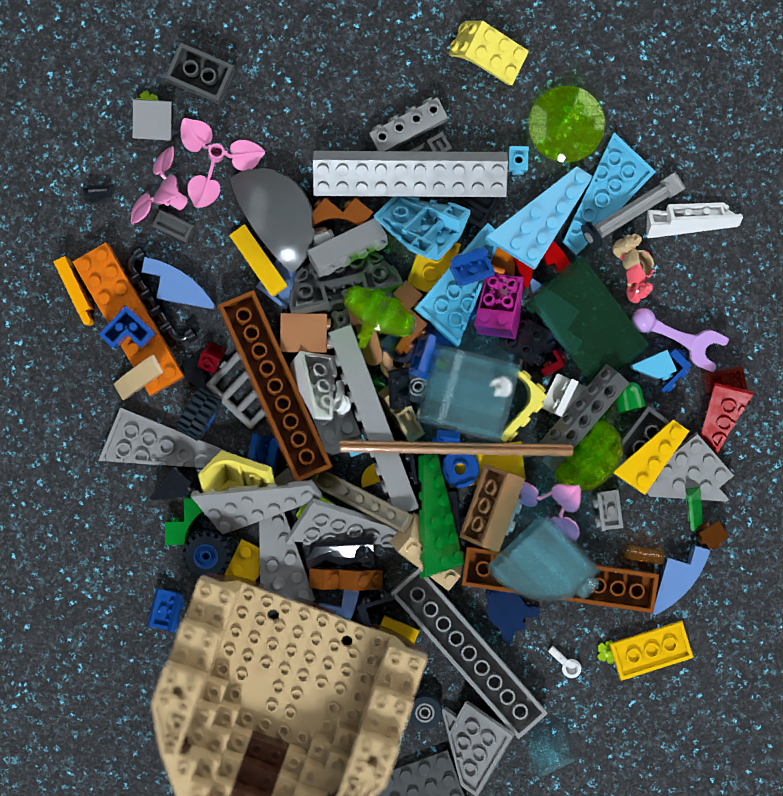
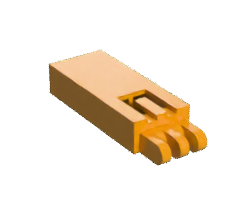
[53,256,94,326]

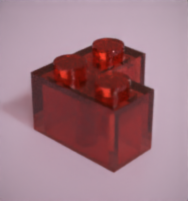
[700,366,750,405]

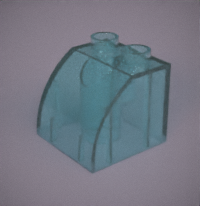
[486,513,600,601]

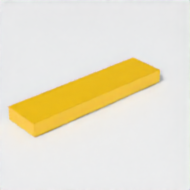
[229,224,288,297]

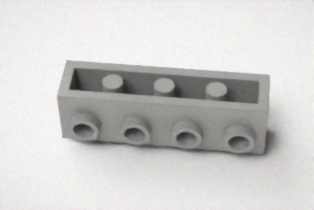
[369,97,448,151]
[308,218,388,277]

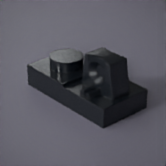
[388,367,411,410]

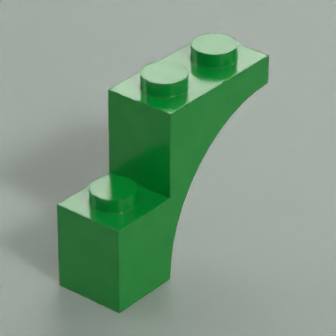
[165,494,203,545]

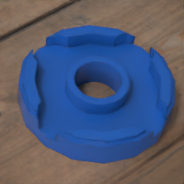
[441,454,479,488]

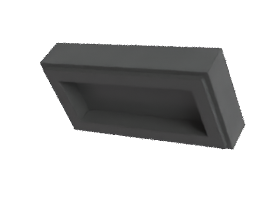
[152,209,195,243]

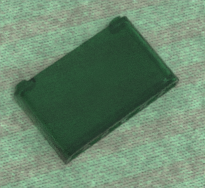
[524,256,649,386]

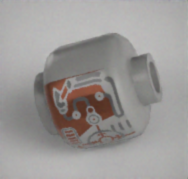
[309,227,334,249]

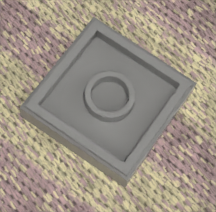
[133,99,172,140]

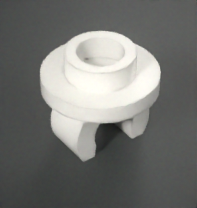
[490,377,512,397]

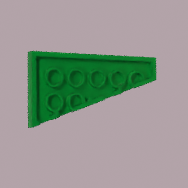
[419,454,464,579]

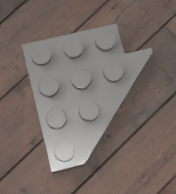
[647,432,734,502]
[442,701,515,796]

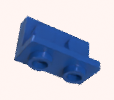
[408,334,437,379]

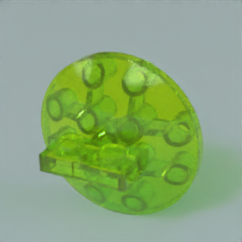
[528,86,605,163]
[343,285,416,349]
[553,420,623,492]

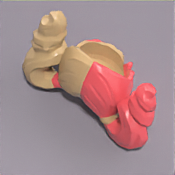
[612,234,655,303]

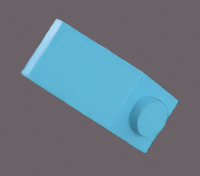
[630,350,677,381]

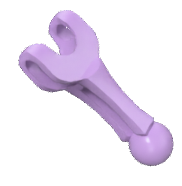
[631,308,729,372]

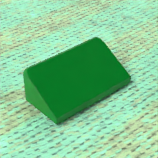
[685,487,703,531]

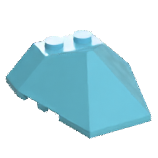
[374,196,470,261]

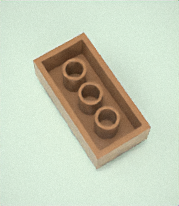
[459,464,525,552]

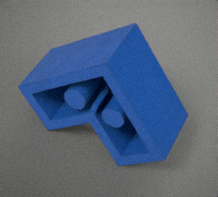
[98,306,157,349]

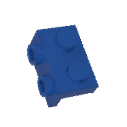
[450,247,495,287]
[247,434,280,477]
[147,588,184,633]

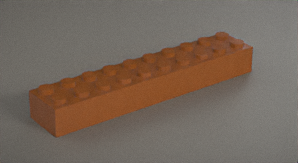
[218,290,332,482]
[461,545,659,613]

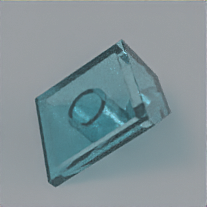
[527,740,575,777]

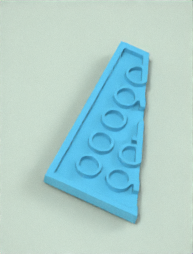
[562,133,656,255]
[485,167,593,270]
[414,223,497,347]

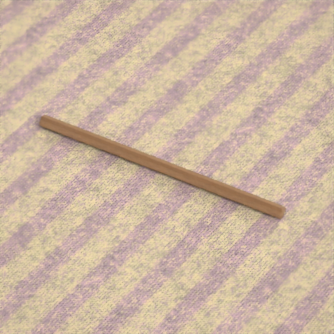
[339,440,574,456]

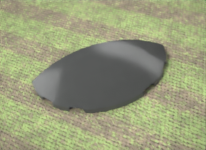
[230,168,315,273]
[289,251,403,314]

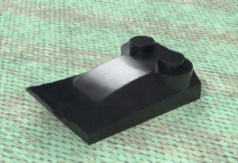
[306,537,375,570]

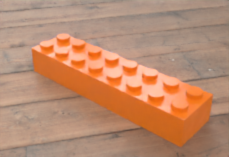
[73,243,184,396]

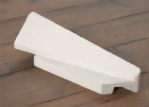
[646,202,743,238]

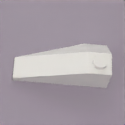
[290,351,337,420]

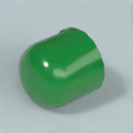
[615,382,646,413]

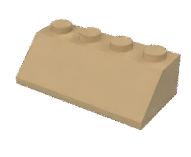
[389,513,465,591]

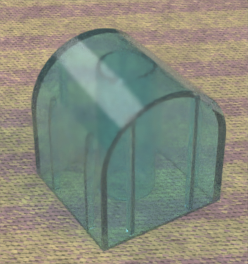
[415,345,521,443]

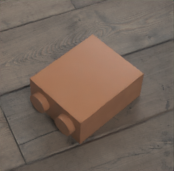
[280,313,331,353]

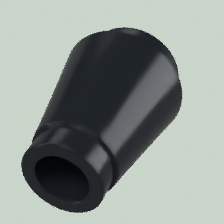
[83,185,112,204]

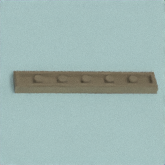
[311,471,414,533]

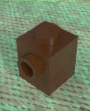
[696,520,729,550]

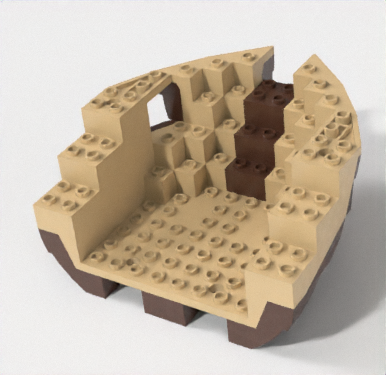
[152,573,427,796]

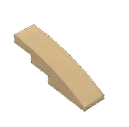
[114,355,163,400]

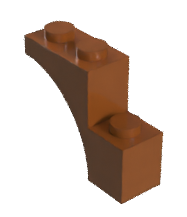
[311,198,373,228]
[391,280,427,356]
[309,568,383,591]

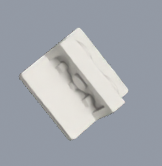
[542,374,586,417]

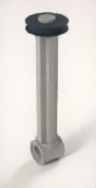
[581,172,686,249]

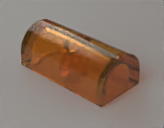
[622,543,665,565]

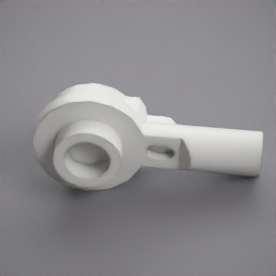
[333,380,351,415]
[548,646,581,678]

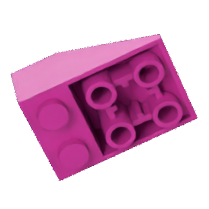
[474,274,524,339]

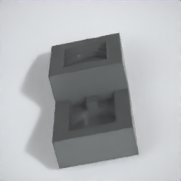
[411,132,452,152]

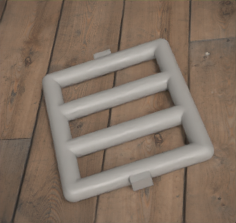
[206,351,265,429]

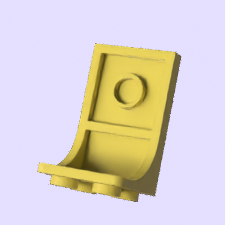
[448,21,529,85]
[497,370,547,442]
[199,450,275,493]

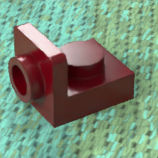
[197,341,227,374]
[539,349,565,377]

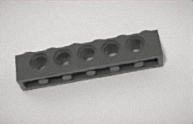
[535,364,630,471]

